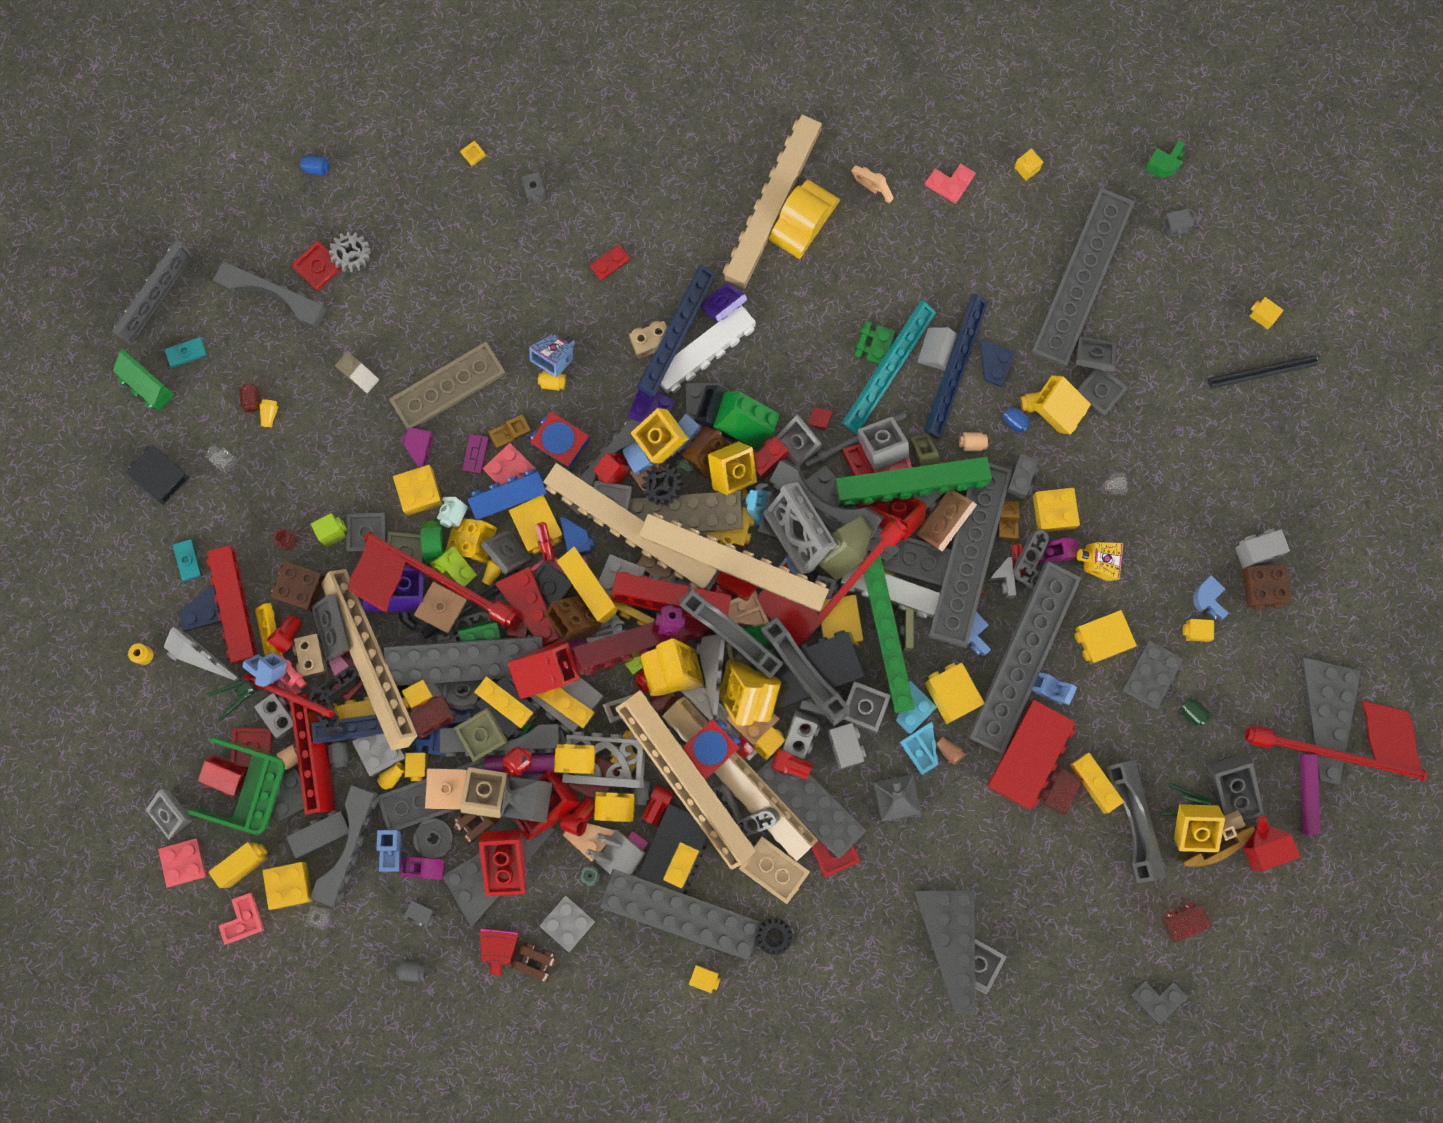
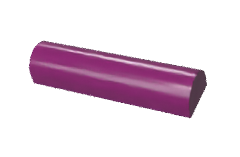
[484,753,555,775]
[1300,755,1320,835]

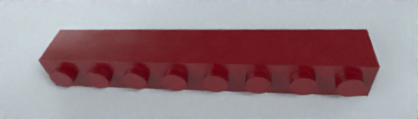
[572,616,717,676]

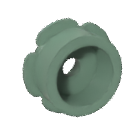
[675,458,693,475]
[580,866,600,886]

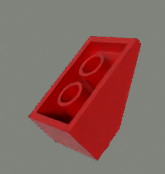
[856,497,926,541]
[513,771,580,840]
[479,829,526,896]

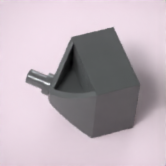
[873,775,922,822]
[500,776,553,823]

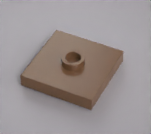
[414,582,468,634]

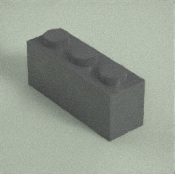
[286,809,349,859]

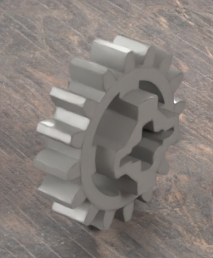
[329,232,371,273]

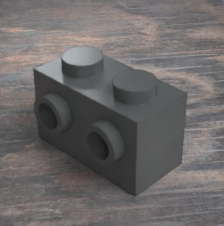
[1006,454,1040,499]

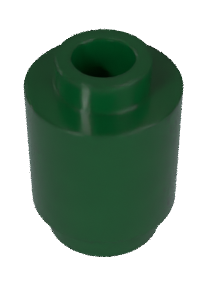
[1180,697,1210,726]

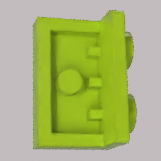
[430,546,477,592]

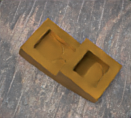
[488,414,531,450]
[998,501,1020,542]

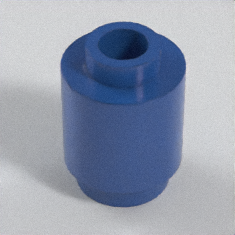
[301,155,330,176]
[1002,406,1031,433]

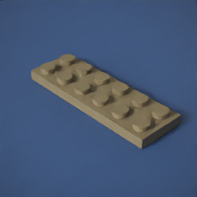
[389,342,506,430]
[629,491,743,532]

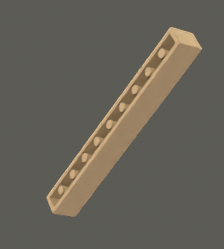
[723,115,822,289]
[543,463,717,589]
[639,513,829,612]
[321,569,418,751]
[615,690,756,870]
[662,696,818,861]

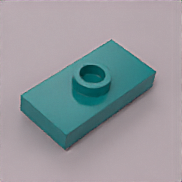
[165,337,207,368]
[173,539,202,582]

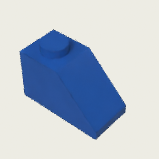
[560,517,594,555]

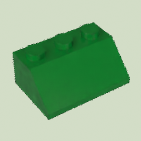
[113,349,174,411]
[713,391,780,449]

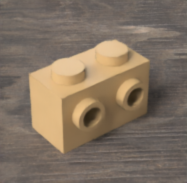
[629,321,667,359]
[292,634,328,678]

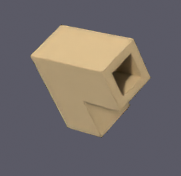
[1222,810,1245,841]

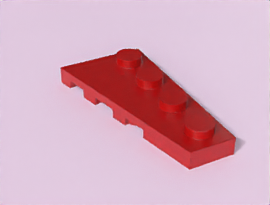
[495,567,560,646]

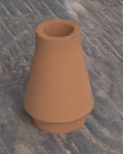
[936,737,965,765]

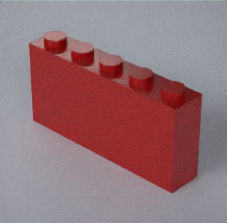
[986,700,1076,810]

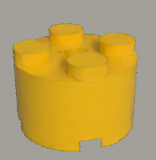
[554,744,595,774]
[594,792,635,822]

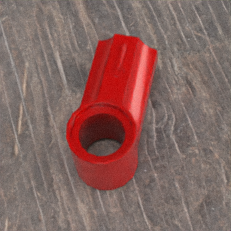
[267,615,302,654]
[770,749,813,780]
[641,784,675,826]
[560,797,595,836]

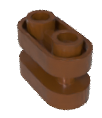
[453,814,499,845]
[511,942,557,982]

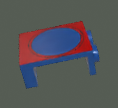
[530,412,590,470]
[682,718,742,780]

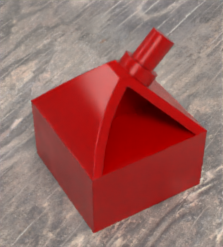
[1243,815,1301,871]

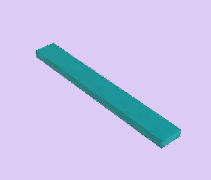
[842,301,936,435]

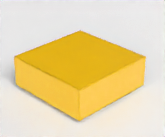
[460,141,486,166]

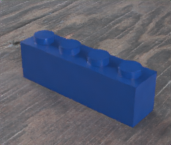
[467,468,548,520]

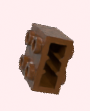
[682,426,731,481]
[271,561,325,612]
[1242,564,1291,610]
[545,596,603,643]

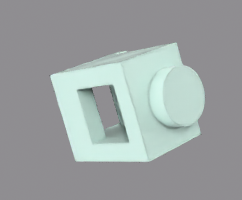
[437,497,468,528]

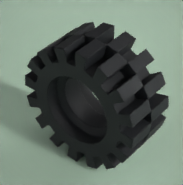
[757,918,793,955]

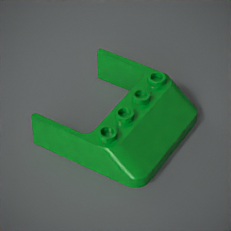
[188,736,285,834]

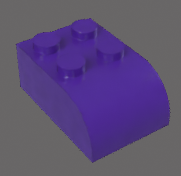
[363,567,423,612]

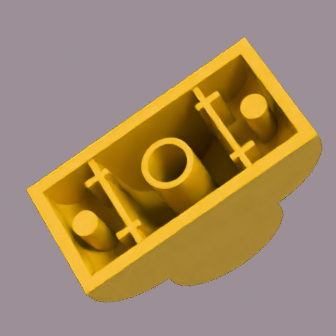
[769,179,840,259]
[640,638,705,696]
[719,660,781,725]

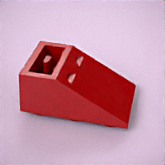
[507,641,580,699]

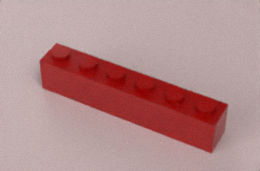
[206,546,257,664]
[611,572,731,619]
[290,694,336,815]

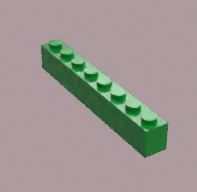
[834,457,992,508]
[861,555,915,713]

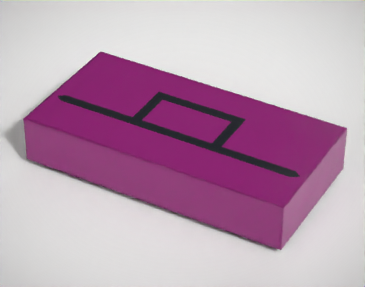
[462,434,489,475]

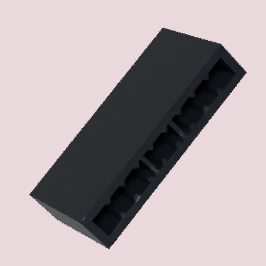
[759,630,867,710]
[637,804,709,894]

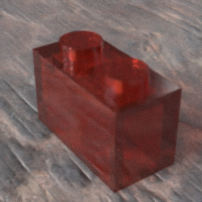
[409,696,455,739]
[1041,768,1083,815]
[1162,901,1212,942]

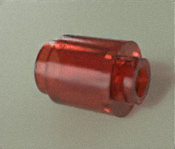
[239,384,260,413]
[273,528,297,551]
[649,693,677,715]

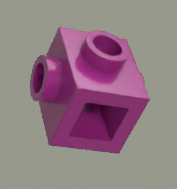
[656,605,685,635]

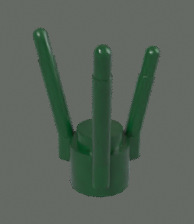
[207,680,255,721]
[1160,783,1211,816]

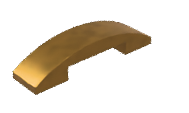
[1177,822,1255,867]

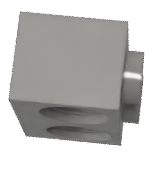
[254,693,294,739]
[782,710,820,759]

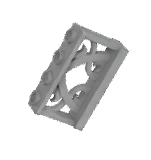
[763,482,837,574]
[562,731,645,788]

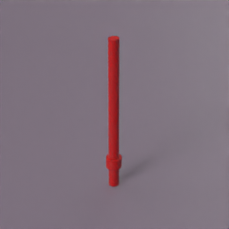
[244,673,334,718]

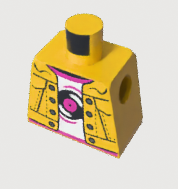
[1076,542,1123,581]

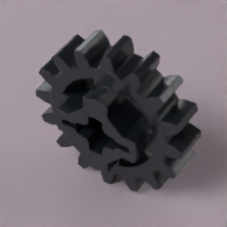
[641,463,684,506]

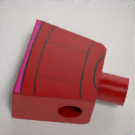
[480,928,520,976]

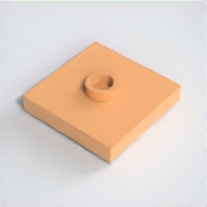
[425,769,467,810]

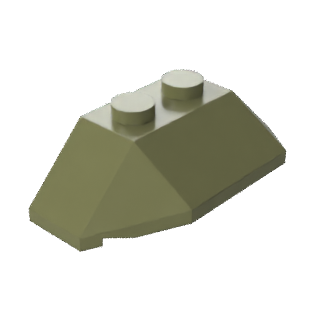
[809,515,873,580]

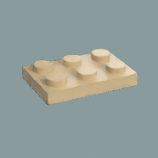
[739,837,810,904]

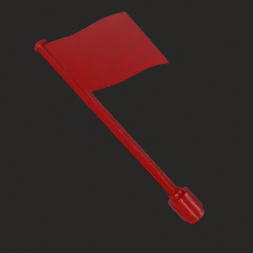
[757,517,909,647]
[348,532,518,627]
[1245,701,1427,781]

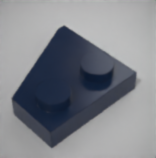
[980,340,1016,387]
[180,586,220,631]

